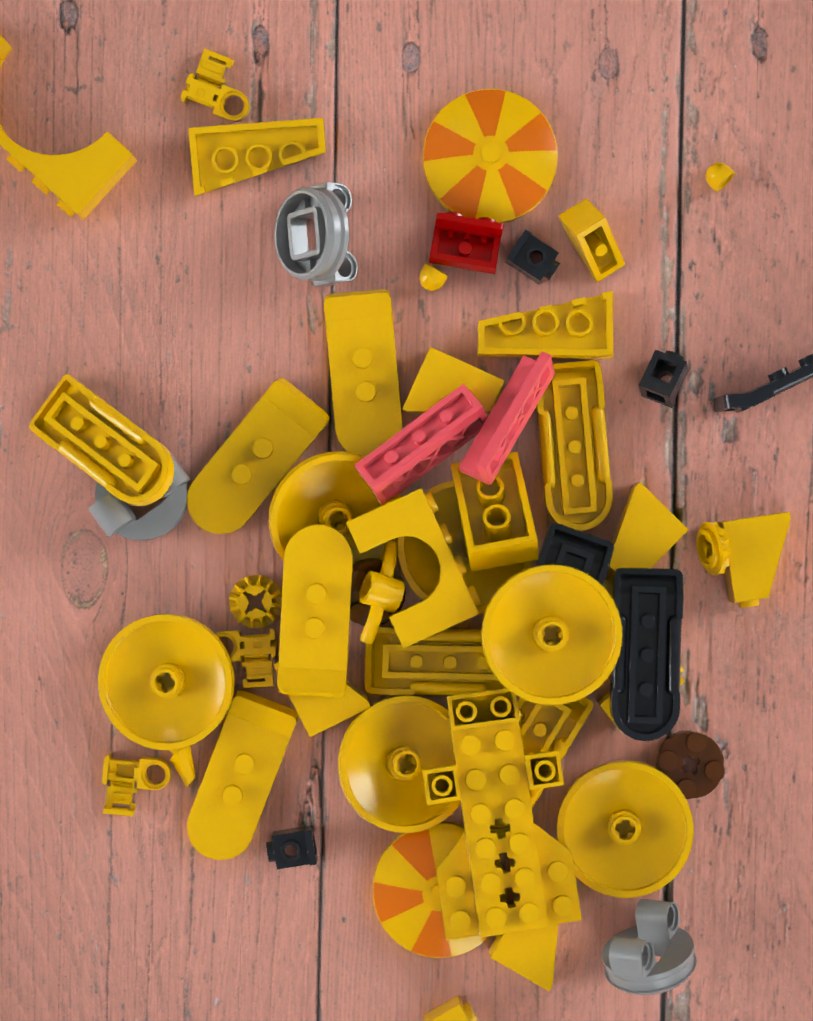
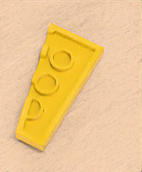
[188,118,326,196]
[477,291,613,359]

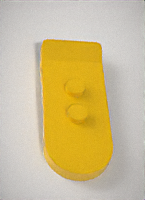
[324,289,402,457]
[536,360,613,531]
[29,374,174,506]
[187,377,330,534]
[277,524,353,697]
[365,626,506,696]
[187,690,298,860]
[490,697,593,836]

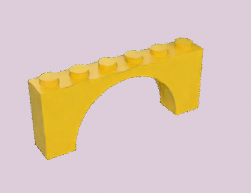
[0,35,137,220]

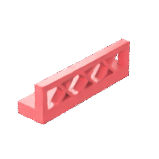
[459,351,555,485]
[354,384,487,506]

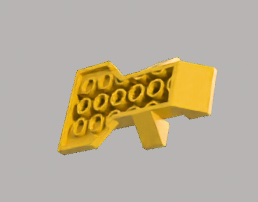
[422,688,582,940]

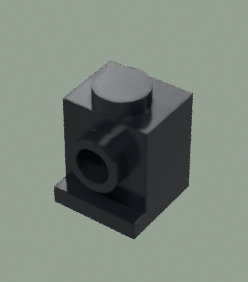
[505,230,560,284]
[639,350,688,408]
[266,825,318,870]

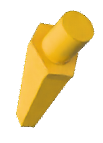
[169,746,196,787]

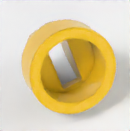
[705,162,736,192]
[419,263,448,291]

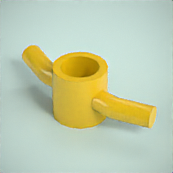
[359,541,405,644]

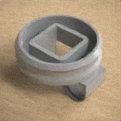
[274,182,358,287]
[88,452,191,540]
[602,899,697,995]

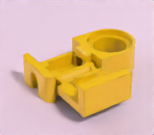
[181,48,250,122]
[215,628,277,689]
[102,752,172,817]

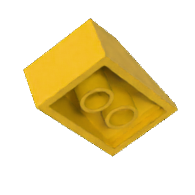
[450,451,539,572]

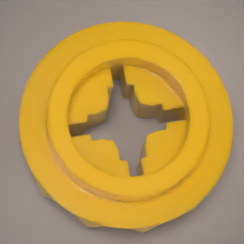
[696,521,731,576]
[229,575,282,628]

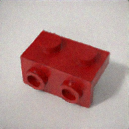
[429,211,504,274]

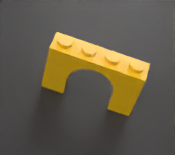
[346,488,482,649]

